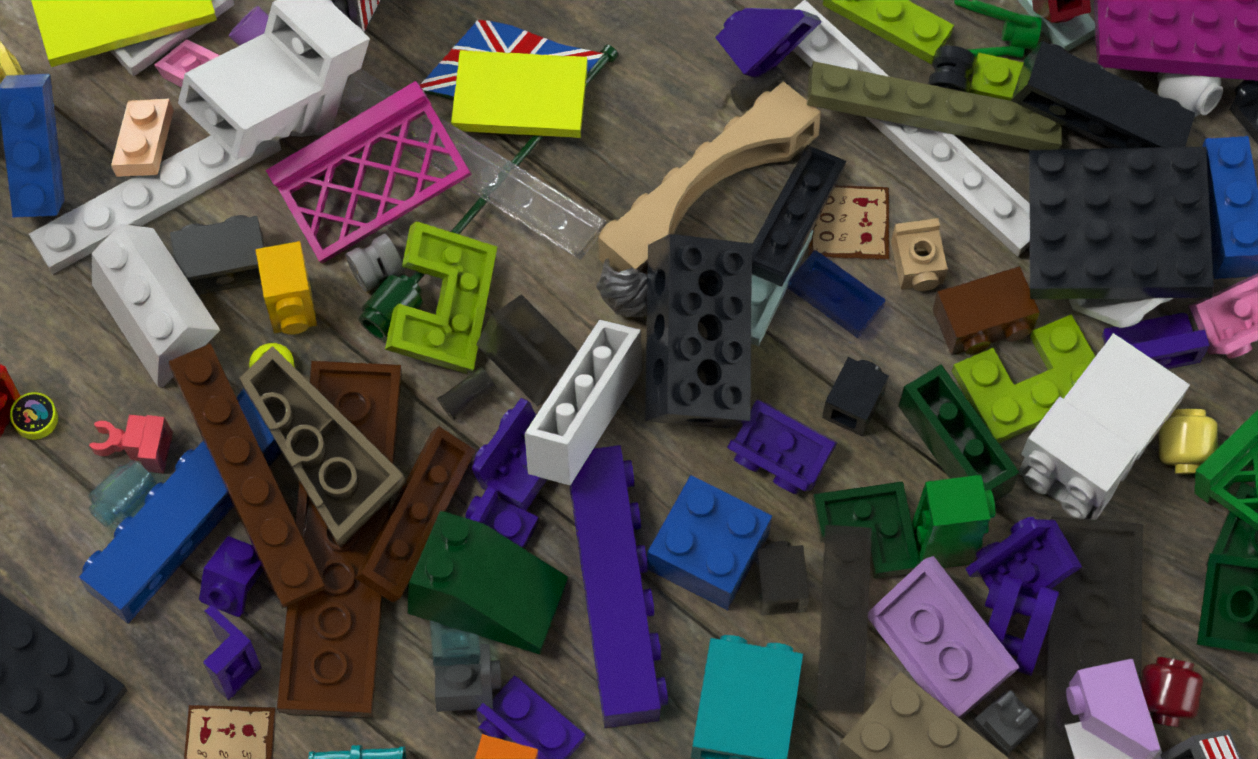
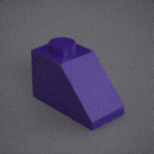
[715,8,822,80]

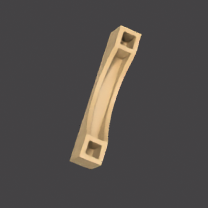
[598,81,821,275]

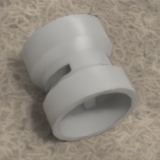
[345,233,405,292]

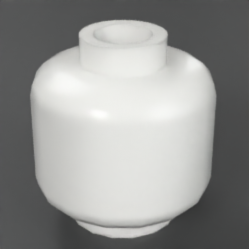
[1157,72,1223,117]

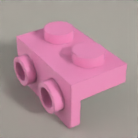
[1189,273,1258,359]

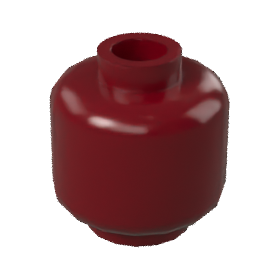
[1140,657,1203,728]

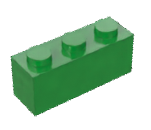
[912,475,995,568]

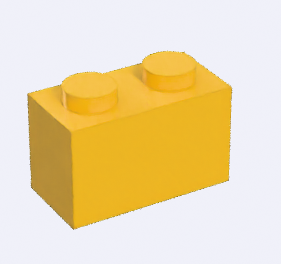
[255,241,318,335]

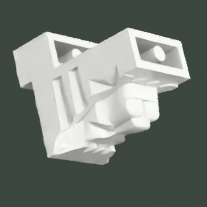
[178,0,370,160]
[1019,333,1190,525]

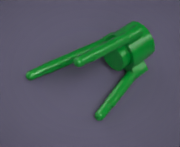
[954,0,1042,58]

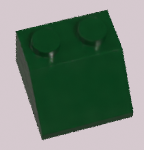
[1197,553,1258,654]

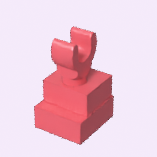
[89,414,173,474]

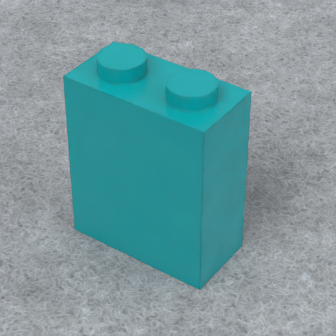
[691,635,803,759]

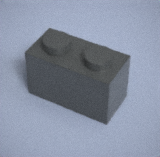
[170,215,265,295]

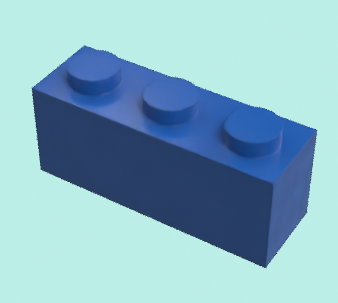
[0,74,65,218]
[1202,136,1258,279]

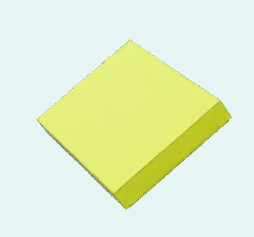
[451,50,588,138]

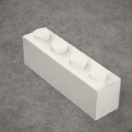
[525,320,642,485]

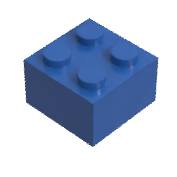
[647,475,772,611]

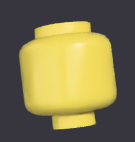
[1159,409,1218,475]

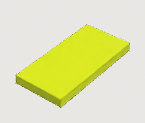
[31,0,217,67]

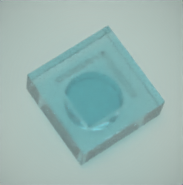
[429,621,480,667]

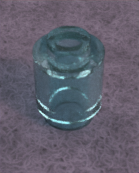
[88,460,156,527]

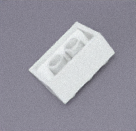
[92,224,220,387]

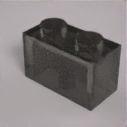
[476,294,578,407]

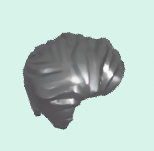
[596,258,647,317]

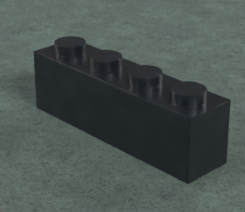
[1011,41,1195,148]

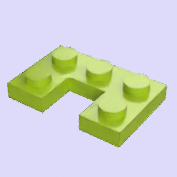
[385,221,497,374]
[952,314,1096,443]

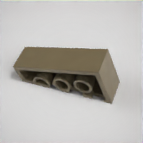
[239,346,406,548]

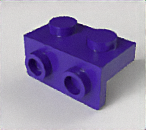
[472,398,548,511]
[727,399,838,494]
[965,517,1082,616]

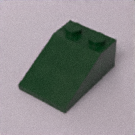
[407,511,568,655]

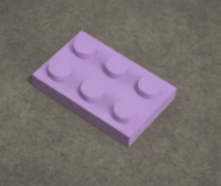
[865,556,1020,719]

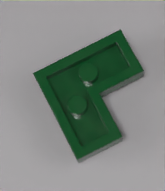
[812,481,920,579]

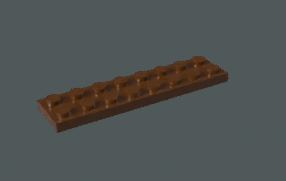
[277,361,402,718]

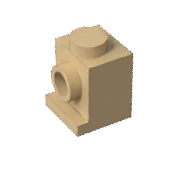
[891,218,948,291]

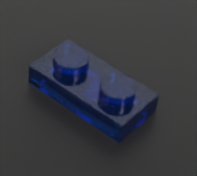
[787,250,886,338]

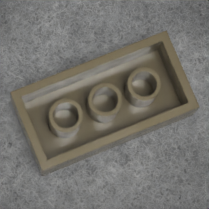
[836,671,1009,759]

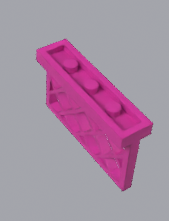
[266,81,472,264]

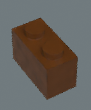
[932,266,1040,356]

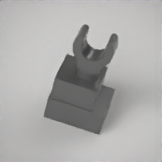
[973,690,1039,757]

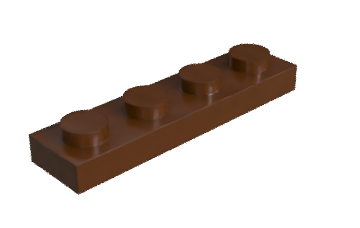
[355,426,476,603]

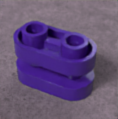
[984,574,1059,676]

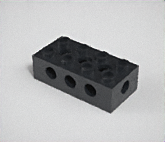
[645,234,752,428]

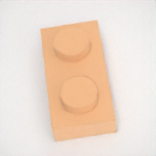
[111,99,174,177]

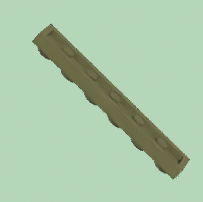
[807,61,1062,150]

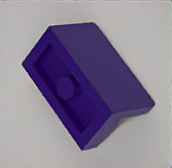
[1102,313,1210,369]
[203,605,262,701]

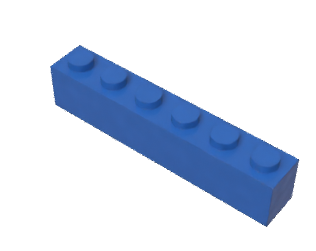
[79,388,282,624]

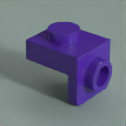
[199,536,264,617]

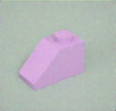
[1066,659,1160,759]

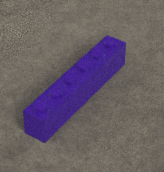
[569,445,668,729]

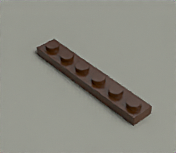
[168,343,325,609]

